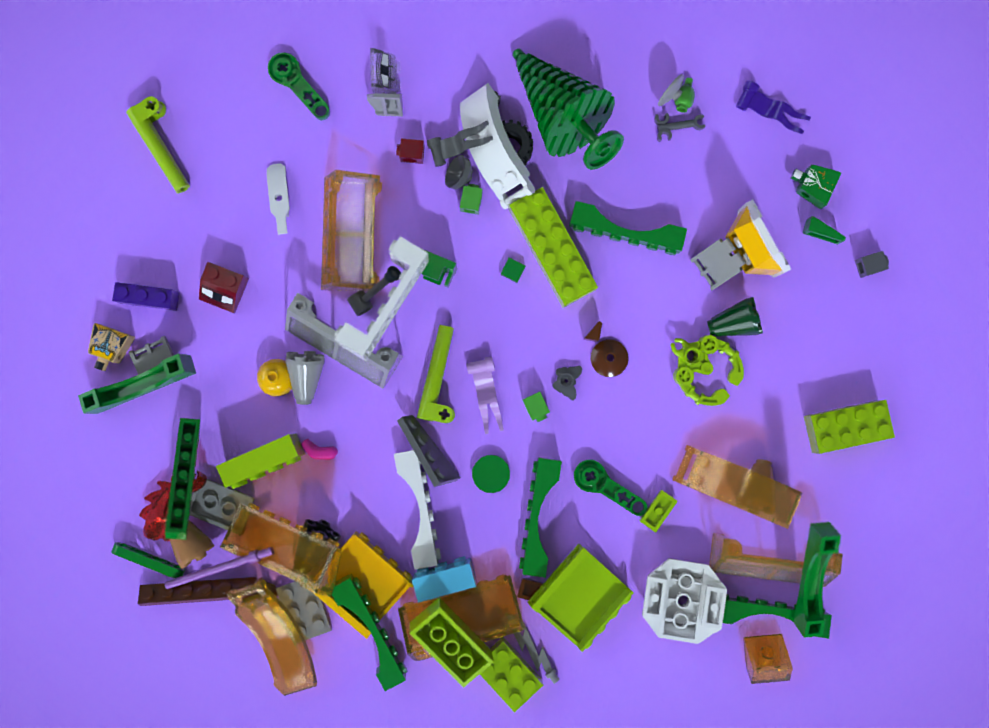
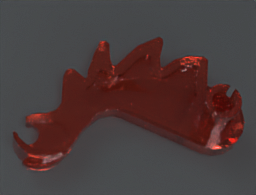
[139,470,207,542]

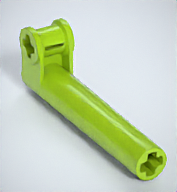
[126,96,190,194]
[416,325,455,423]

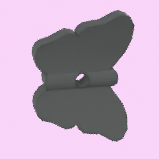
[553,366,582,401]

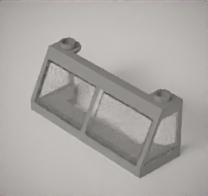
[285,292,403,389]

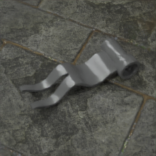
[426,120,493,167]

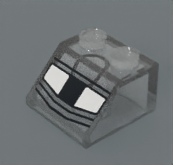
[370,48,401,93]

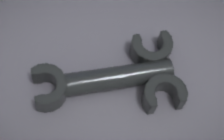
[654,113,706,142]

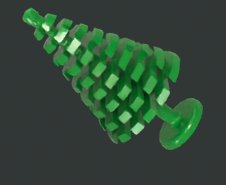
[512,48,624,170]

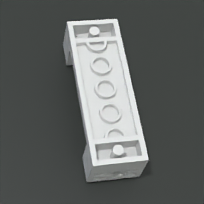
[334,236,429,361]

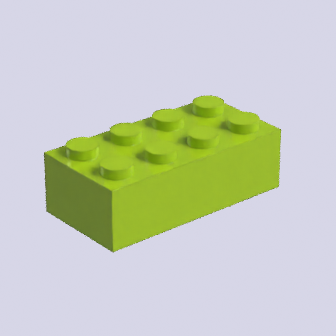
[804,400,895,454]
[216,433,305,489]
[409,597,494,688]

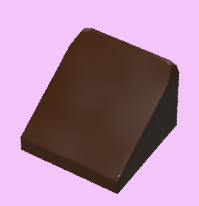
[583,321,602,342]

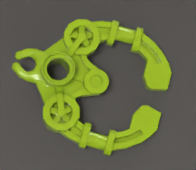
[670,335,744,406]

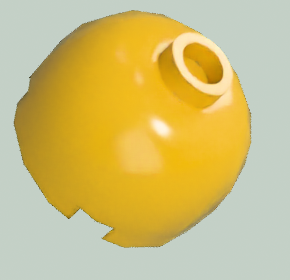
[257,359,292,397]

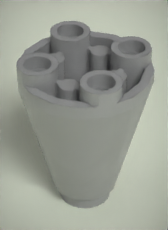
[285,351,325,405]

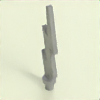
[505,612,560,684]

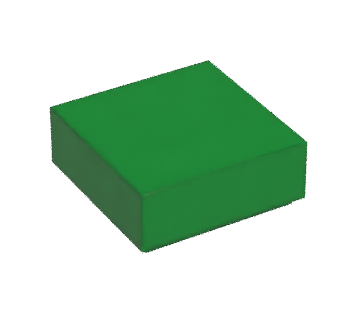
[500,258,526,283]

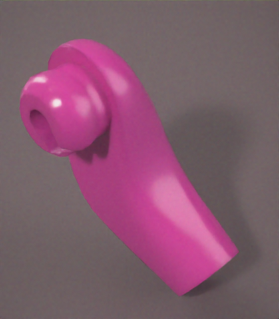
[301,439,338,460]

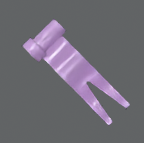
[466,356,504,435]

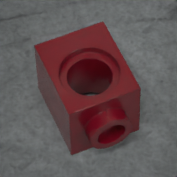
[396,138,425,164]

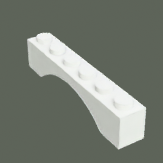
[394,450,441,570]

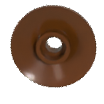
[590,339,629,377]

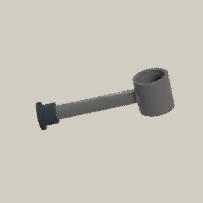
[347,266,401,316]

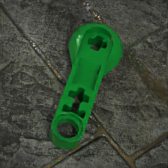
[267,52,330,121]
[574,460,647,516]

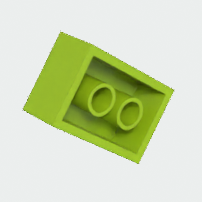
[480,637,543,713]

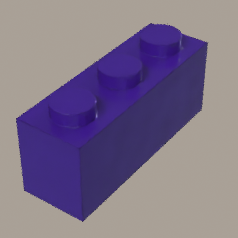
[112,282,180,311]

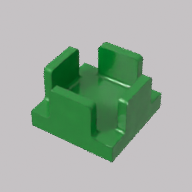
[422,249,457,288]

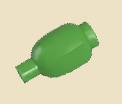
[674,78,695,113]

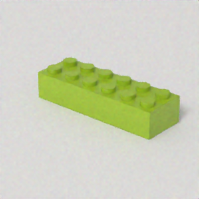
[508,187,598,308]

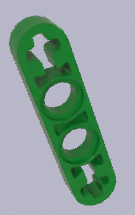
[111,542,185,578]

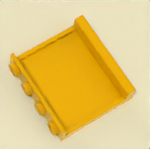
[307,531,413,639]

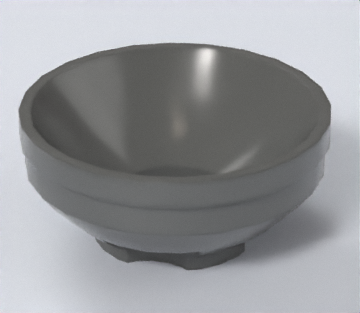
[445,155,473,190]

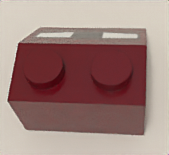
[199,262,249,314]

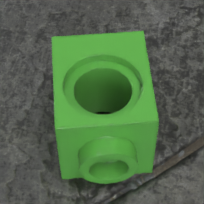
[460,184,483,215]
[522,392,550,422]

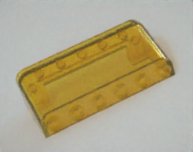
[220,503,342,597]
[398,575,526,661]

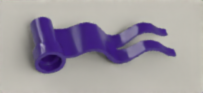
[736,81,811,134]

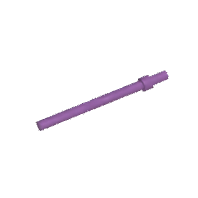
[165,547,274,589]

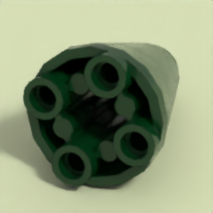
[707,297,763,336]

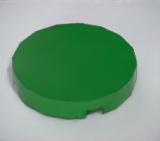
[472,455,510,493]

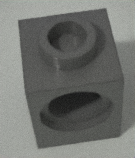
[854,251,889,278]

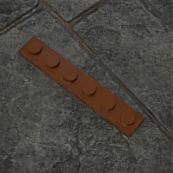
[137,577,258,606]

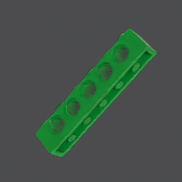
[165,418,200,540]

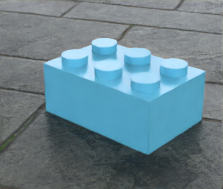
[412,556,476,603]

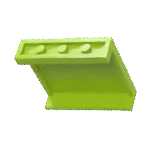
[528,543,634,652]

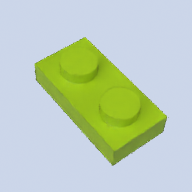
[639,490,678,533]

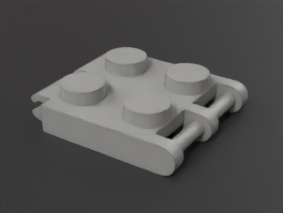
[690,238,746,291]
[129,336,174,375]

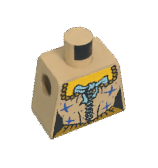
[88,323,135,371]

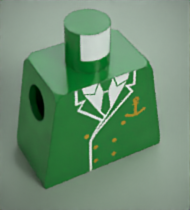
[790,165,841,209]

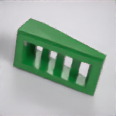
[803,216,846,245]

